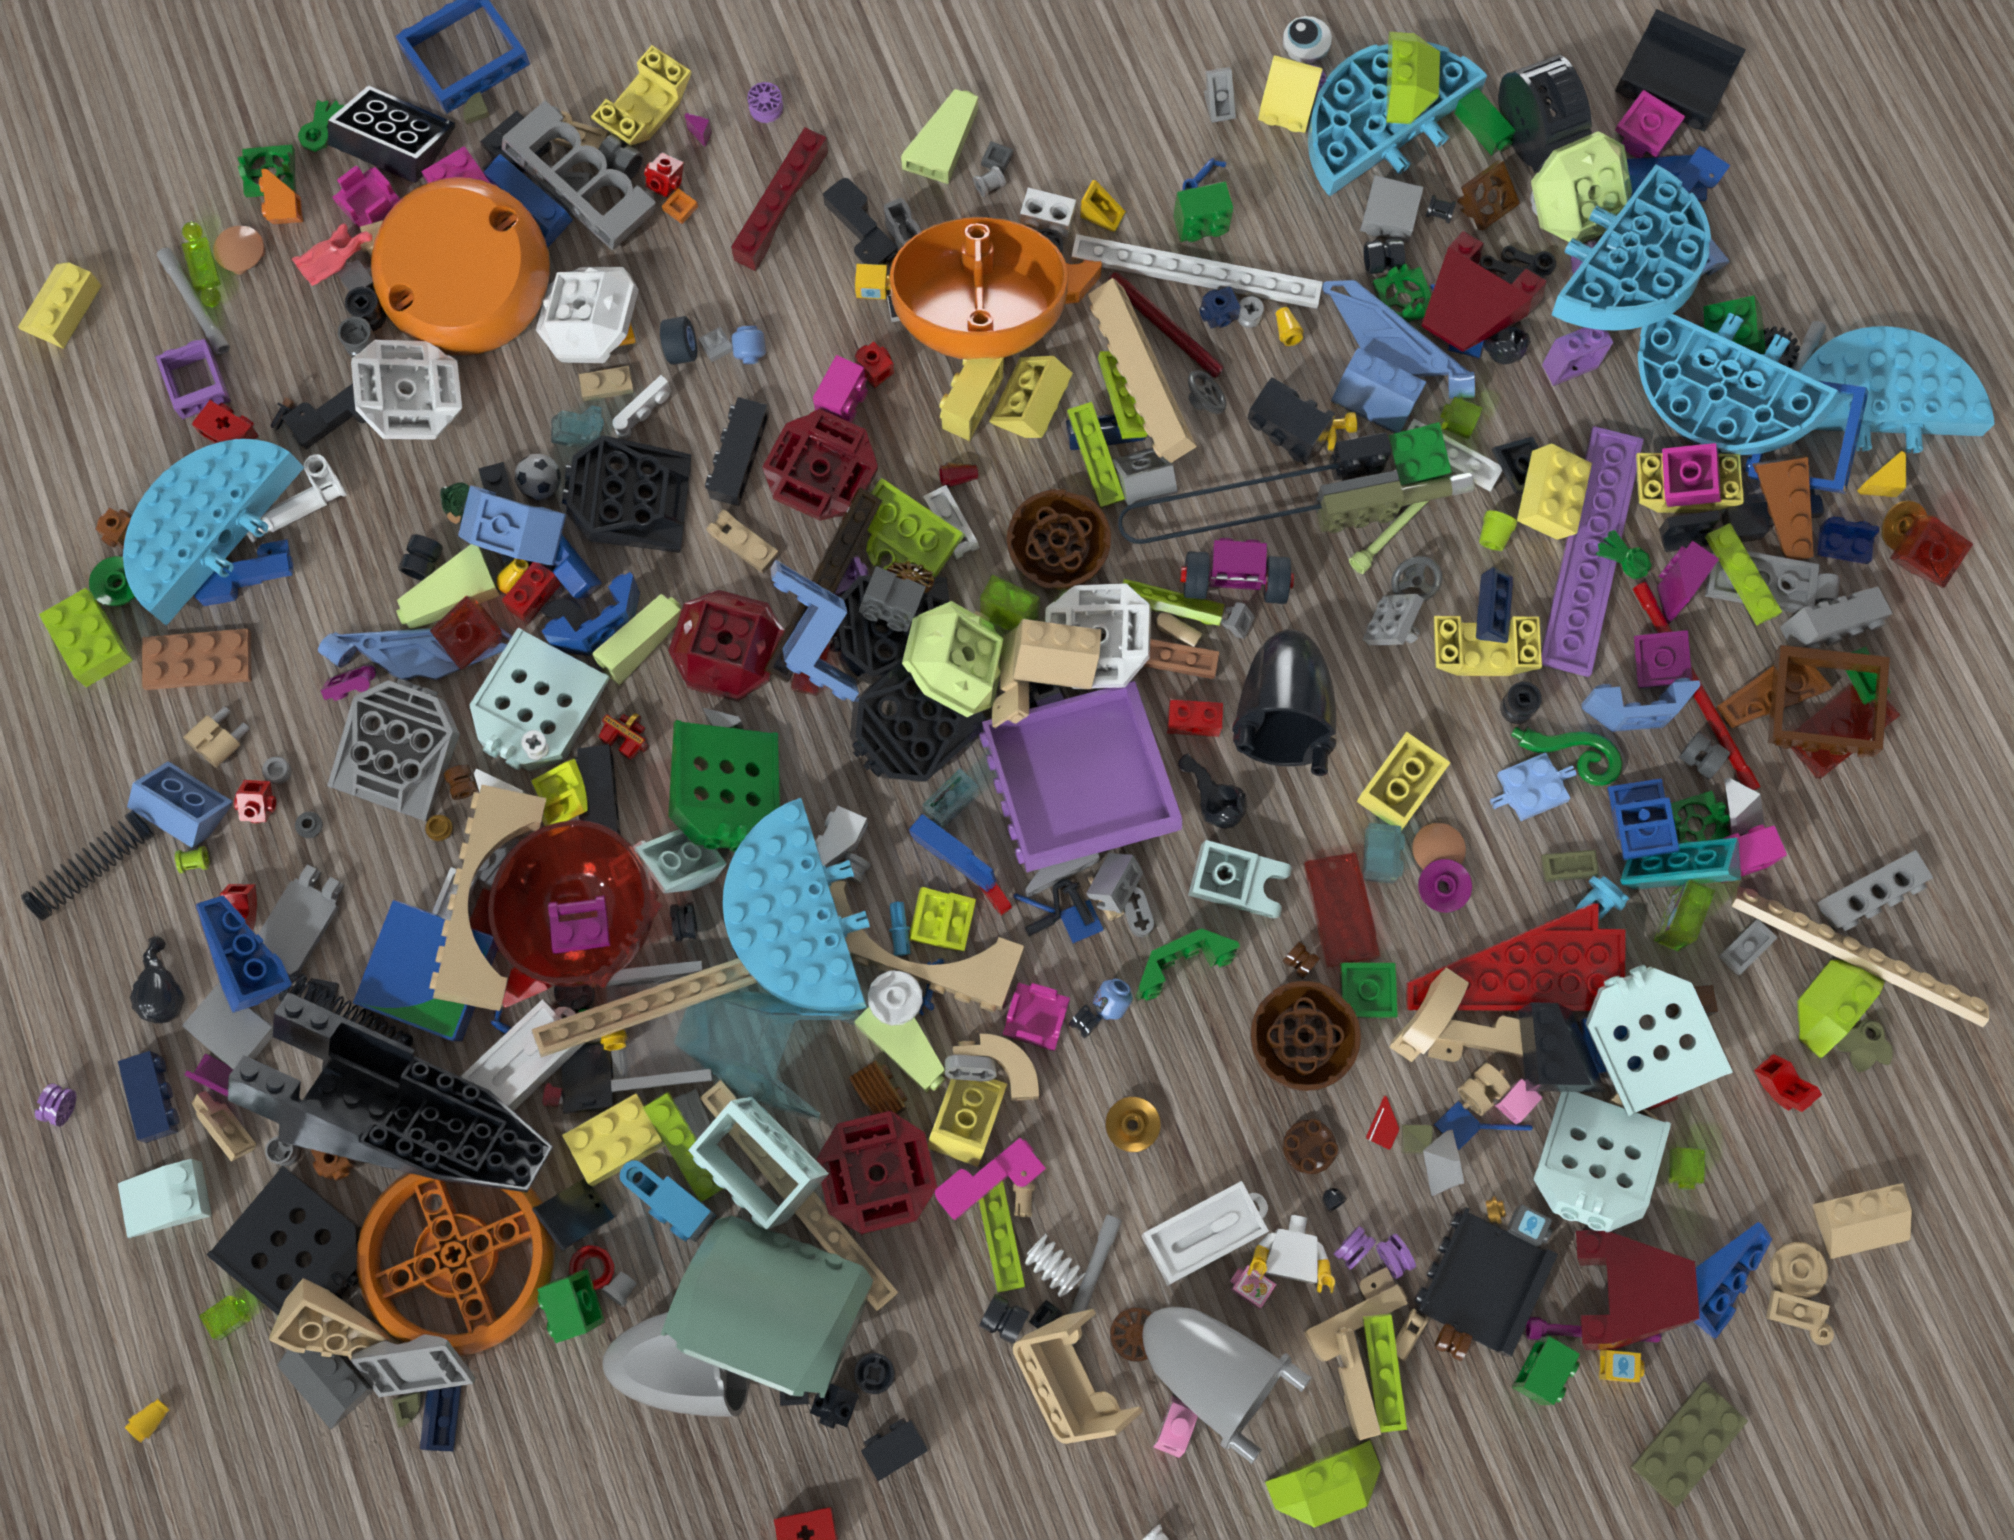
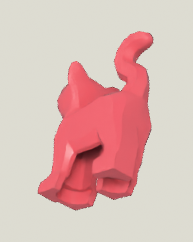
[292,223,373,286]

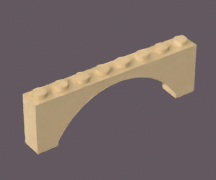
[429,784,546,1011]
[829,880,1024,1013]

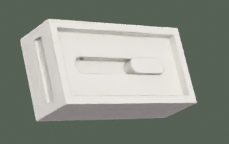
[461,999,586,1111]
[1141,1181,1269,1286]

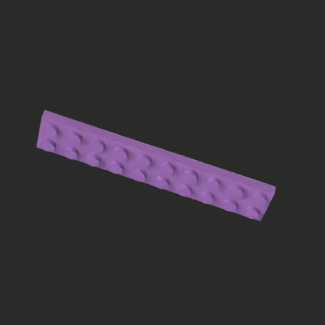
[1541,426,1644,677]

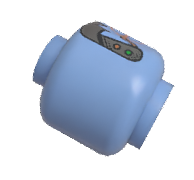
[1092,979,1133,1020]

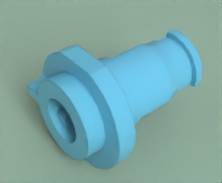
[1575,876,1629,922]

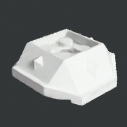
[536,267,639,363]
[351,340,462,439]
[1045,584,1151,689]

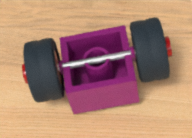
[1180,538,1294,604]

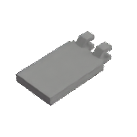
[258,864,344,974]

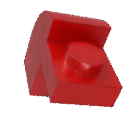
[220,884,257,931]
[1754,1054,1822,1112]

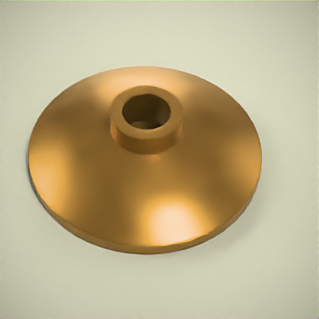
[1882,501,1928,552]
[1105,1097,1161,1152]

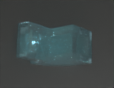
[551,405,604,447]

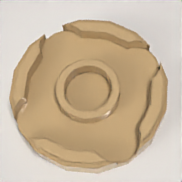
[1770,1242,1828,1299]

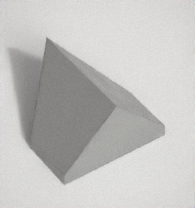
[1724,778,1764,835]
[1423,1130,1464,1196]

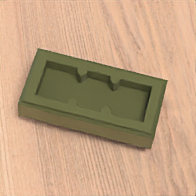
[1541,850,1600,882]

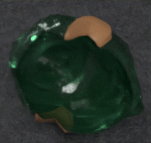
[440,482,472,524]

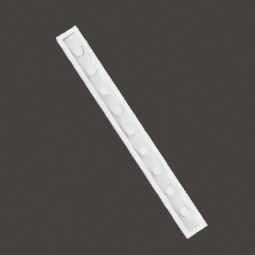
[1071,234,1323,309]

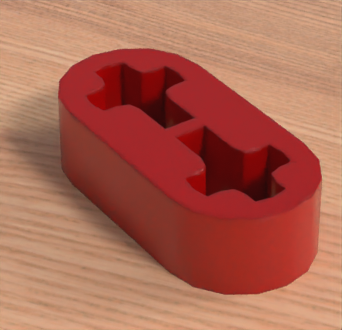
[978,883,1012,916]

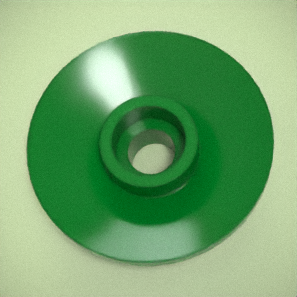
[89,556,135,607]

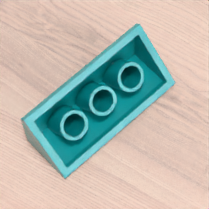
[1620,838,1741,890]

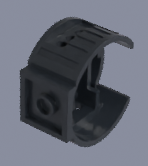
[1498,54,1592,173]

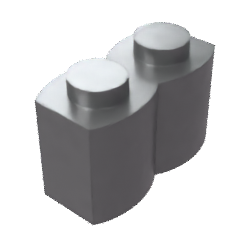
[884,198,921,252]

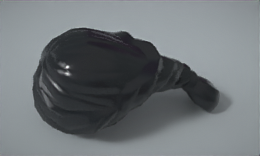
[1483,326,1531,365]
[1178,754,1248,829]
[130,936,185,1024]

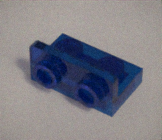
[1817,517,1880,564]

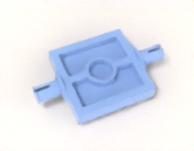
[1490,753,1576,821]

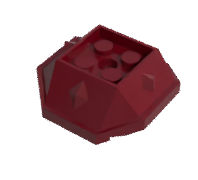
[762,408,878,521]
[668,589,784,702]
[816,1111,938,1235]

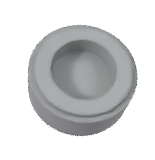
[262,756,291,784]

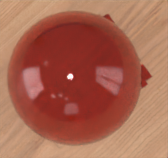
[488,820,663,989]

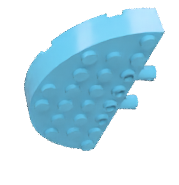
[1308,42,1487,197]
[1552,164,1711,330]
[1638,313,1842,455]
[1799,326,1995,453]
[123,439,304,626]
[723,798,870,1013]

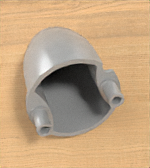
[1142,1307,1312,1464]
[602,1312,750,1417]

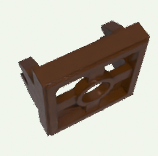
[1457,160,1520,231]

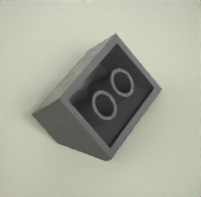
[277,1349,374,1430]

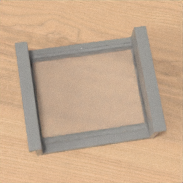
[603,961,714,1092]

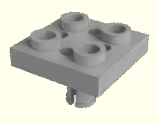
[1362,594,1424,645]

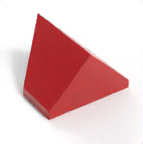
[502,952,560,1008]

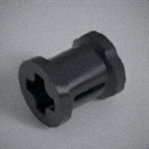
[1425,195,1456,224]

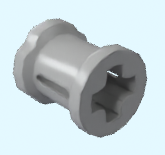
[973,166,1006,197]

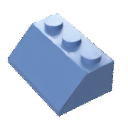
[1331,348,1426,433]
[127,761,233,848]

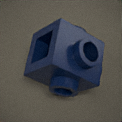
[1199,286,1241,329]

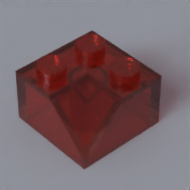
[1889,515,1973,588]

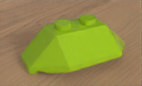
[1386,32,1440,124]
[1797,960,1886,1058]
[1264,1440,1381,1528]

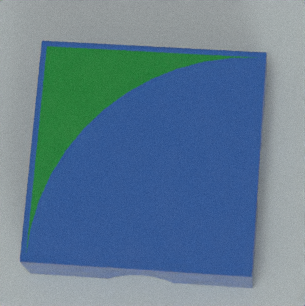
[353,900,502,1041]

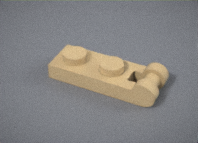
[706,509,779,574]

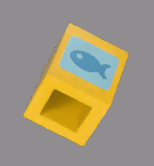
[855,264,890,300]
[1599,1350,1645,1383]

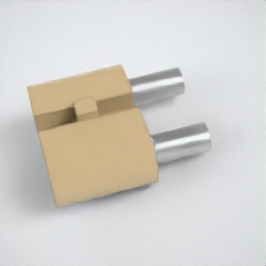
[183,706,250,768]

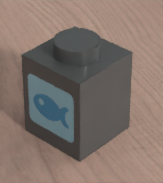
[1505,1204,1553,1247]

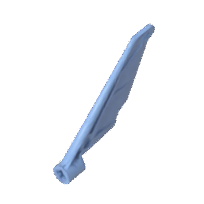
[1322,280,1475,399]
[318,624,513,681]

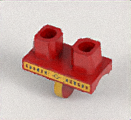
[598,713,649,760]

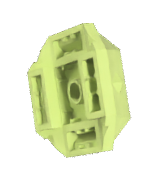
[1531,131,1632,243]
[902,601,1003,717]

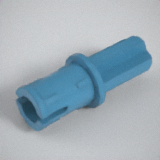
[889,902,911,956]

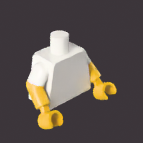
[1247,1215,1335,1293]

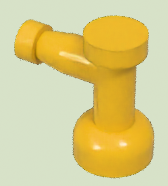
[1327,412,1357,451]

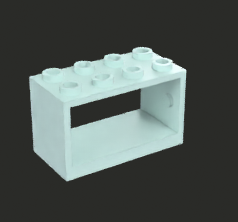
[688,1096,829,1230]

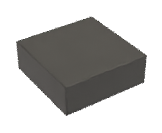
[981,141,1013,174]

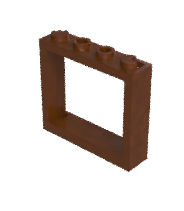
[1767,645,1890,758]

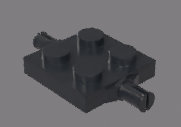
[480,110,552,173]

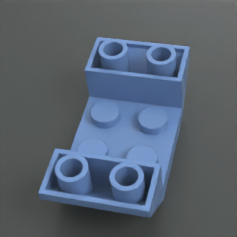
[458,485,566,565]
[1581,678,1700,732]

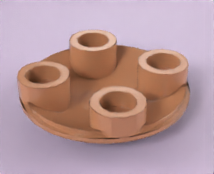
[213,226,266,275]
[1412,823,1466,869]

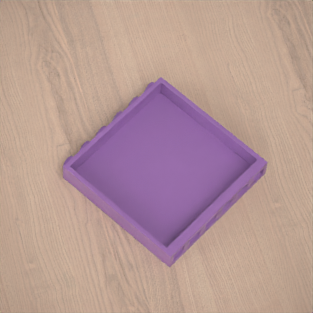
[979,681,1182,872]

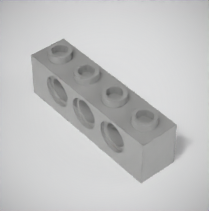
[1816,850,1933,931]

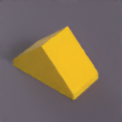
[1080,180,1126,232]
[1857,451,1906,497]

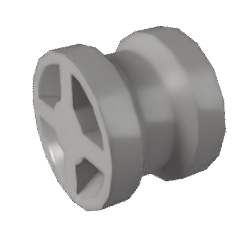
[1237,296,1264,328]
[845,852,871,884]

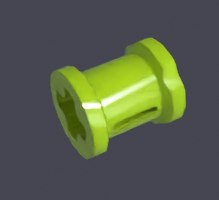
[175,846,209,874]

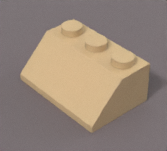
[1013,619,1101,690]
[1812,1183,1912,1259]

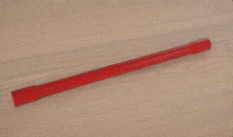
[1632,582,1761,791]

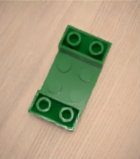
[1136,928,1240,1002]

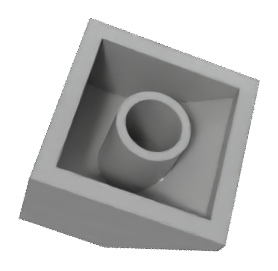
[1112,448,1178,505]

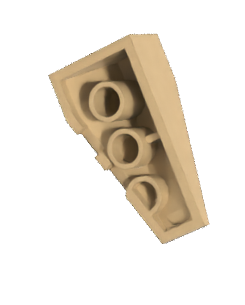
[269,1278,401,1360]

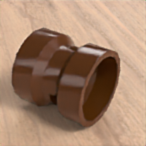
[443,764,478,800]
[1282,941,1320,979]
[1434,1323,1472,1361]

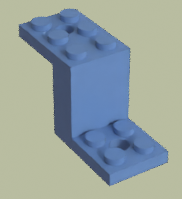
[770,560,859,702]

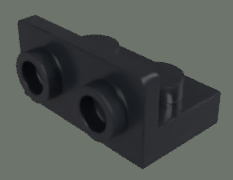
[1659,510,1720,552]

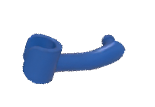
[1182,158,1226,191]

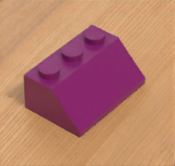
[1657,541,1719,624]

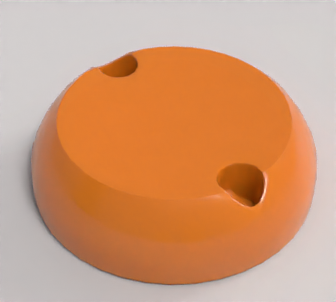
[371,177,550,356]
[890,217,1068,360]

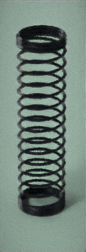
[21,811,154,921]
[278,971,413,1048]

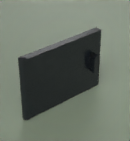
[562,1043,613,1114]
[532,1178,615,1251]

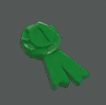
[298,100,345,152]
[1596,530,1652,579]

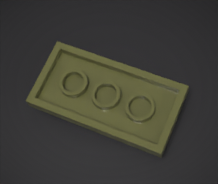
[1630,1381,1748,1507]

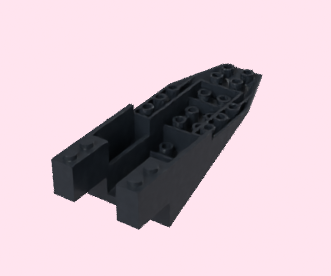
[228,992,553,1192]

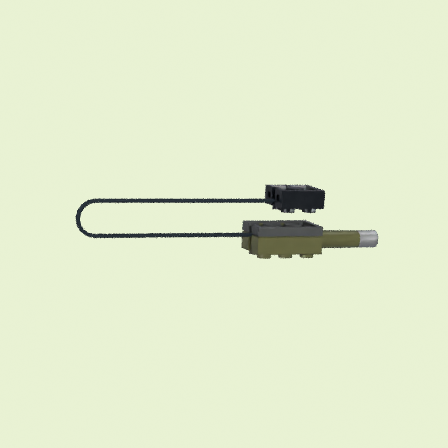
[1118,432,1475,544]

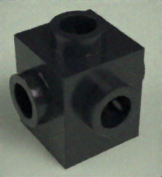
[810,1384,859,1429]

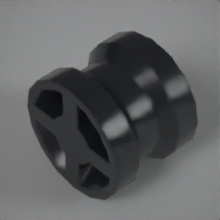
[1068,1004,1103,1039]

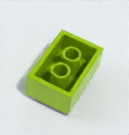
[39,588,133,687]

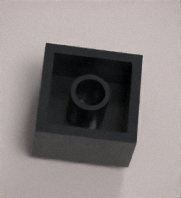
[861,1418,929,1481]

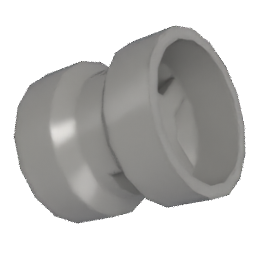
[265,1136,300,1166]

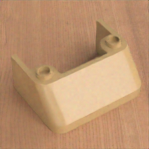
[1013,1309,1143,1444]

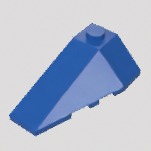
[483,154,573,248]
[196,895,292,1013]
[1694,1222,1772,1339]

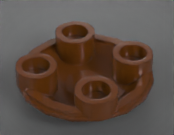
[1283,1119,1338,1174]

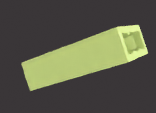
[901,89,978,184]
[396,544,500,629]
[592,594,682,686]
[854,1007,945,1093]

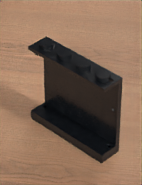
[1615,9,1746,132]
[1414,1207,1558,1357]

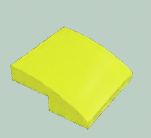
[531,759,588,831]
[909,887,976,952]

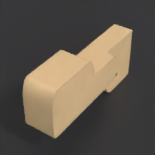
[992,627,1029,728]
[1428,1016,1523,1062]
[1304,1267,1408,1362]
[1335,1327,1381,1440]

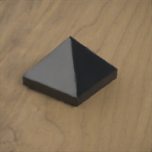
[1029,1300,1063,1329]

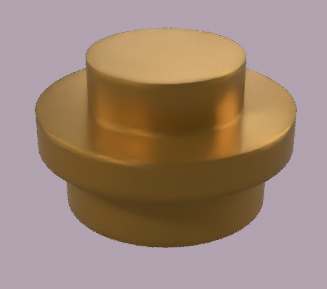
[425,815,453,842]
[1485,1196,1506,1224]

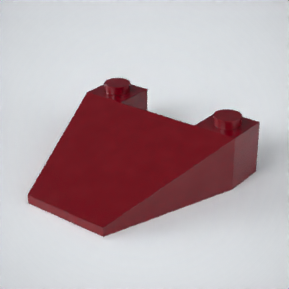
[1421,231,1547,352]
[1576,1230,1700,1350]

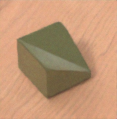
[1401,1125,1433,1154]

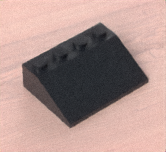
[328,86,455,183]

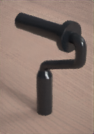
[1024,879,1095,936]

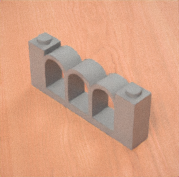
[502,101,656,251]

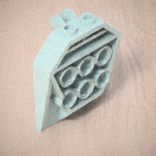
[470,628,610,771]
[1585,965,1732,1116]
[1533,1092,1671,1232]

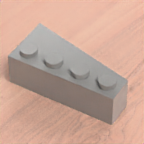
[1780,586,1893,649]

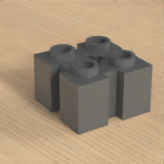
[858,566,926,632]

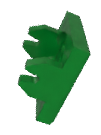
[238,144,296,198]
[1372,264,1432,322]
[1671,791,1730,844]

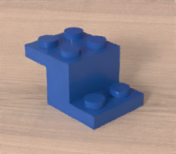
[1607,778,1679,860]

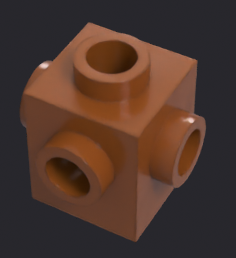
[95,507,132,549]
[310,1149,356,1181]

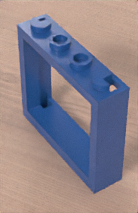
[395,0,530,114]
[1745,381,1869,494]

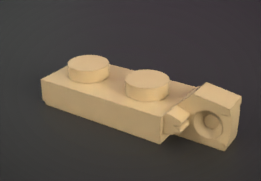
[191,1090,257,1162]

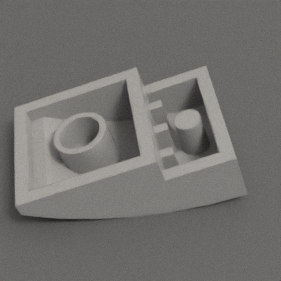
[182,983,273,1069]

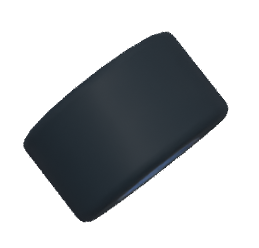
[660,316,698,365]

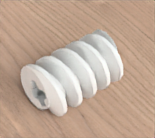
[1025,1234,1086,1297]

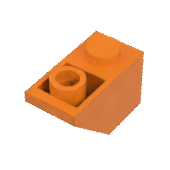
[259,169,303,224]
[1065,260,1102,304]

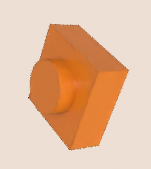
[662,188,698,224]

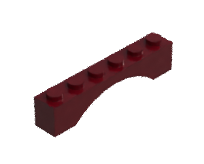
[731,127,828,271]

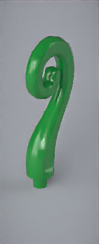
[1511,726,1623,786]

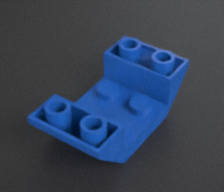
[542,572,640,656]

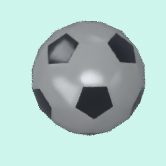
[514,454,561,500]

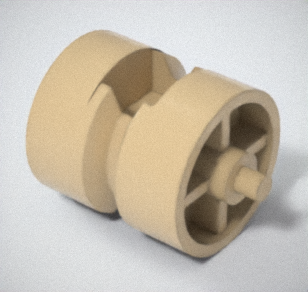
[1457,1063,1511,1116]

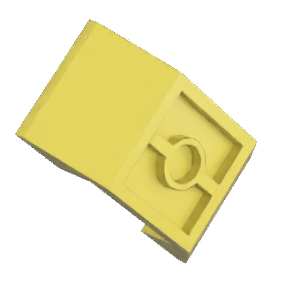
[591,45,691,145]
[1636,453,1744,513]
[1433,616,1542,676]

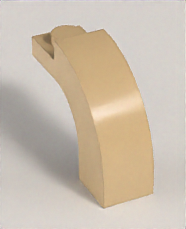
[1389,968,1469,1062]
[953,1034,1039,1101]

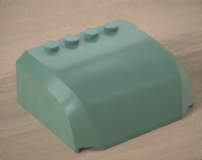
[661,1216,873,1398]

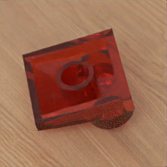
[430,595,502,670]

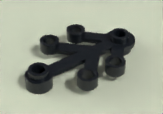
[1479,246,1556,284]

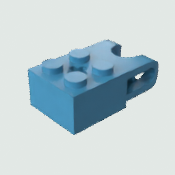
[620,1160,717,1242]

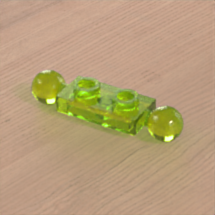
[182,222,221,307]

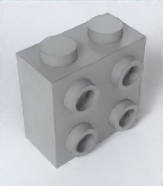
[1360,175,1423,243]

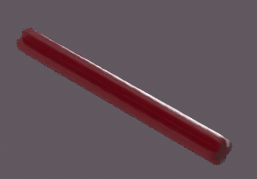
[1108,272,1224,378]

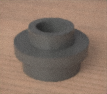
[295,812,323,838]

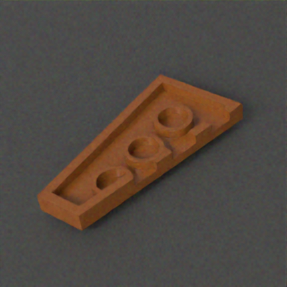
[1752,455,1814,560]
[1716,663,1832,729]

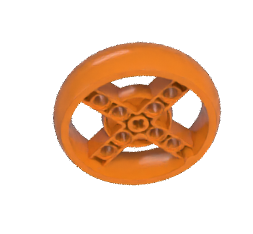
[356,1172,555,1356]

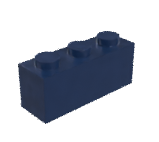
[117,1051,180,1143]

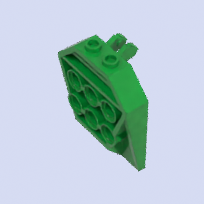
[668,720,780,852]

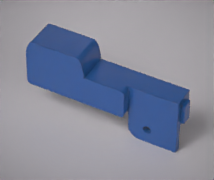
[1677,146,1730,193]
[553,533,602,599]
[194,539,294,606]
[909,814,997,892]

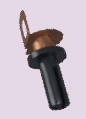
[270,383,299,430]

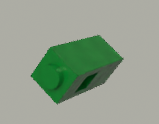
[1454,88,1515,156]

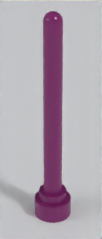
[1525,1316,1662,1343]

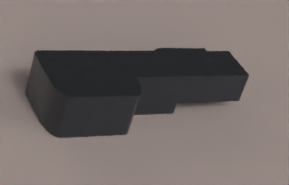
[823,178,898,265]
[281,384,366,449]
[1722,489,1825,542]

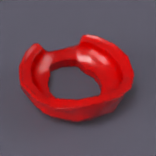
[569,1245,614,1290]

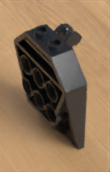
[562,435,692,553]
[830,575,950,684]
[850,659,987,782]
[207,1165,362,1315]

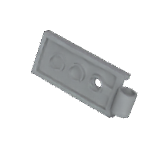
[1705,549,1840,613]

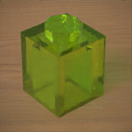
[1440,396,1483,439]
[1669,1147,1705,1190]
[199,1296,251,1340]

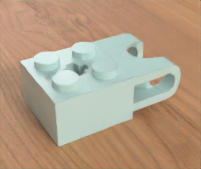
[1188,840,1292,918]

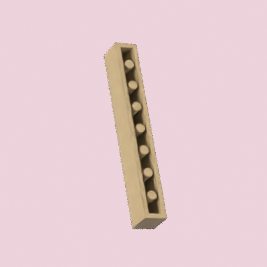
[1088,278,1197,463]

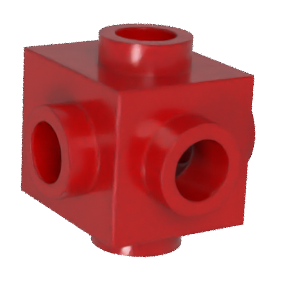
[644,153,684,197]
[854,341,894,388]
[234,780,277,823]

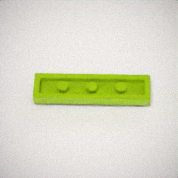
[1098,351,1148,439]
[1067,402,1125,508]
[1705,523,1782,626]
[1123,579,1225,626]
[643,1092,724,1202]
[979,1181,1025,1293]
[1362,1313,1407,1433]

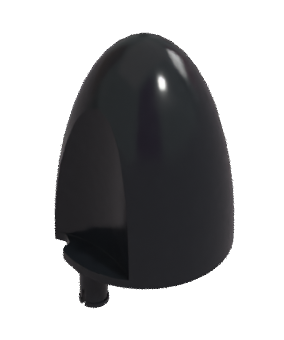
[1232,629,1336,776]

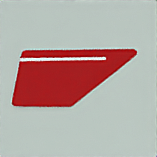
[1366,1096,1399,1150]

